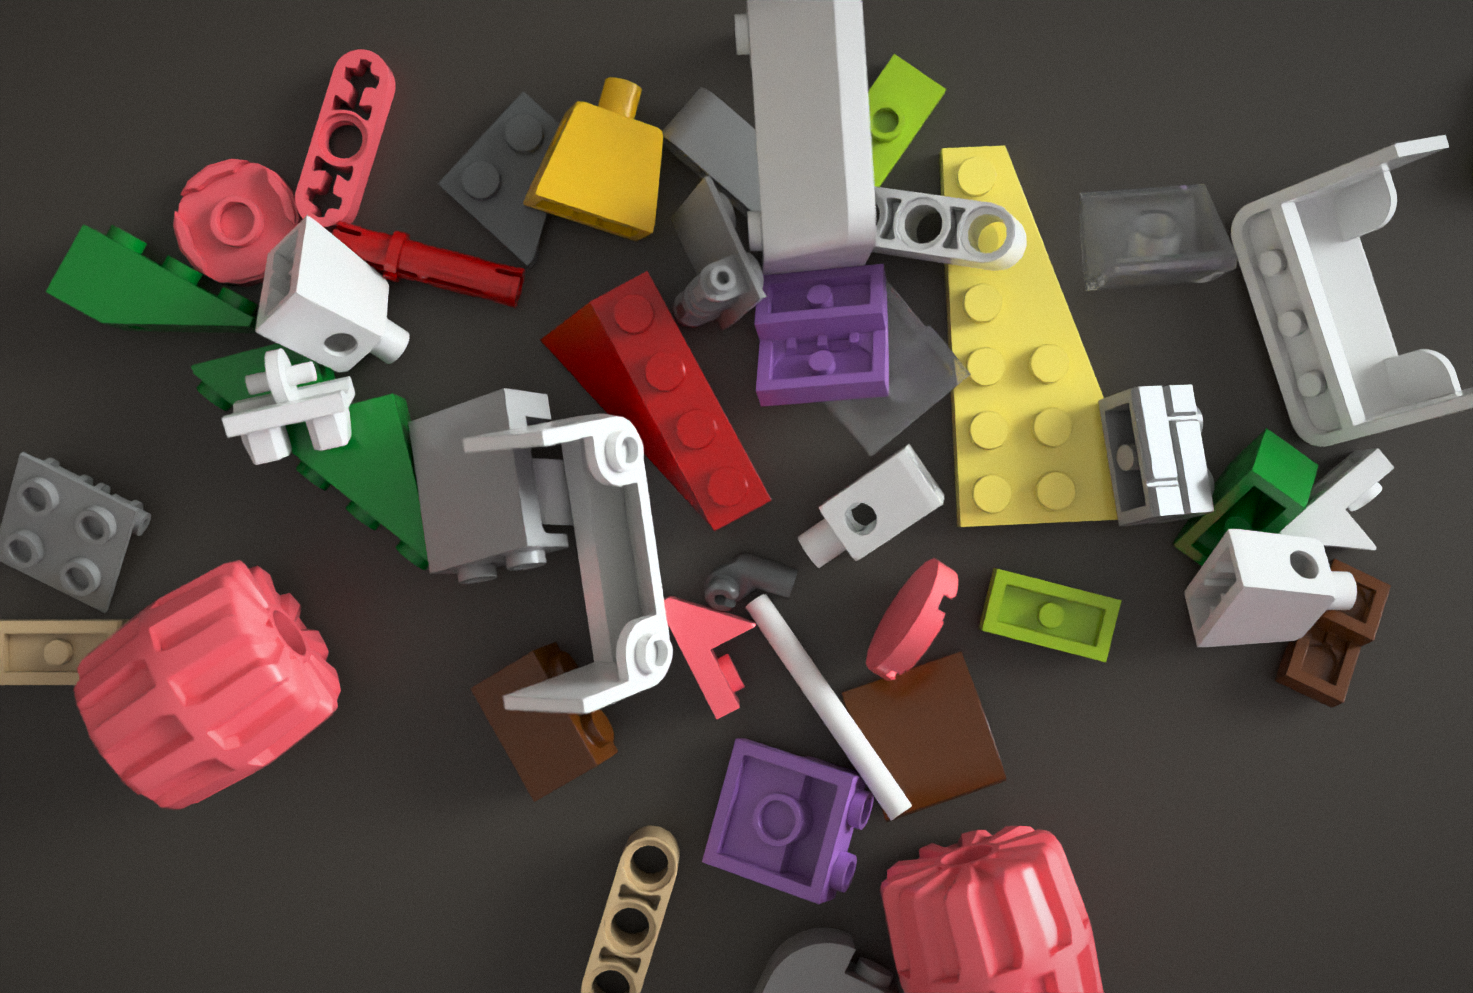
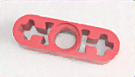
[295,49,396,233]

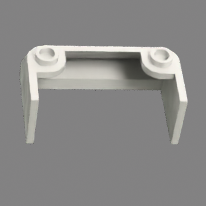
[734,0,876,275]
[1231,135,1473,447]
[463,414,672,714]

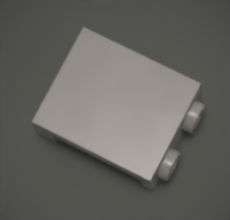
[408,388,569,584]

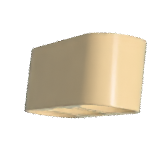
[581,825,680,993]

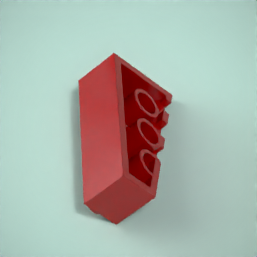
[540,271,771,531]

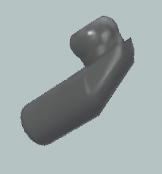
[704,553,798,612]

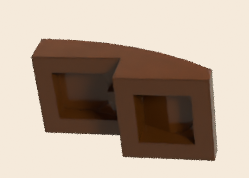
[1275,558,1391,708]

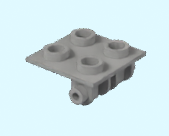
[670,175,766,332]
[0,452,151,613]

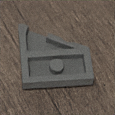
[438,91,559,269]

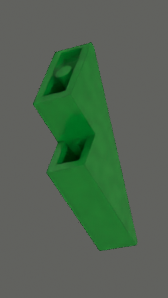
[191,343,429,571]

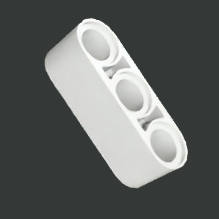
[872,186,1027,271]

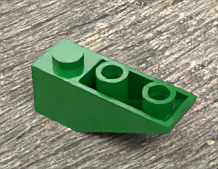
[46,224,259,334]

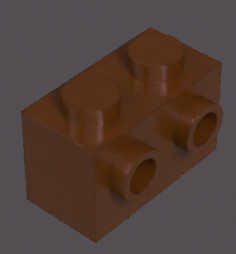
[470,641,618,802]

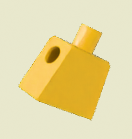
[523,77,663,242]

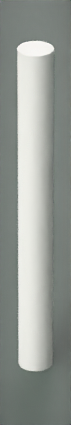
[745,594,912,821]

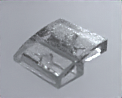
[822,279,970,457]

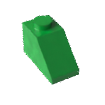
[1173,428,1319,566]

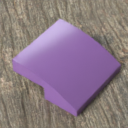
[754,264,889,407]

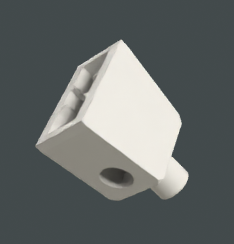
[255,215,410,373]
[798,443,945,568]
[1184,529,1357,647]

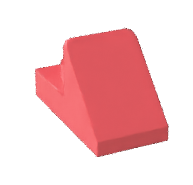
[664,595,756,719]

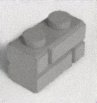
[1098,384,1214,527]

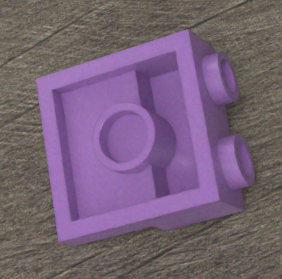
[702,738,874,904]

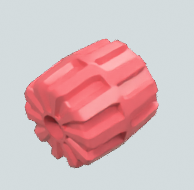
[74,560,341,810]
[880,826,1104,993]

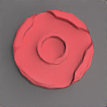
[173,159,303,287]
[866,558,958,681]

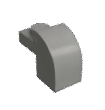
[753,927,900,993]

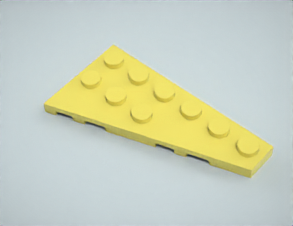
[939,145,1118,527]

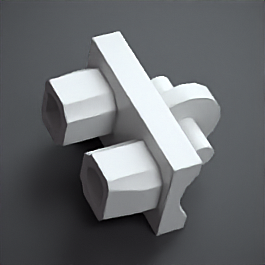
[222,349,356,465]

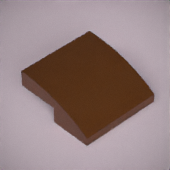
[841,652,1007,822]

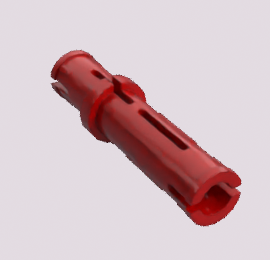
[332,220,525,308]

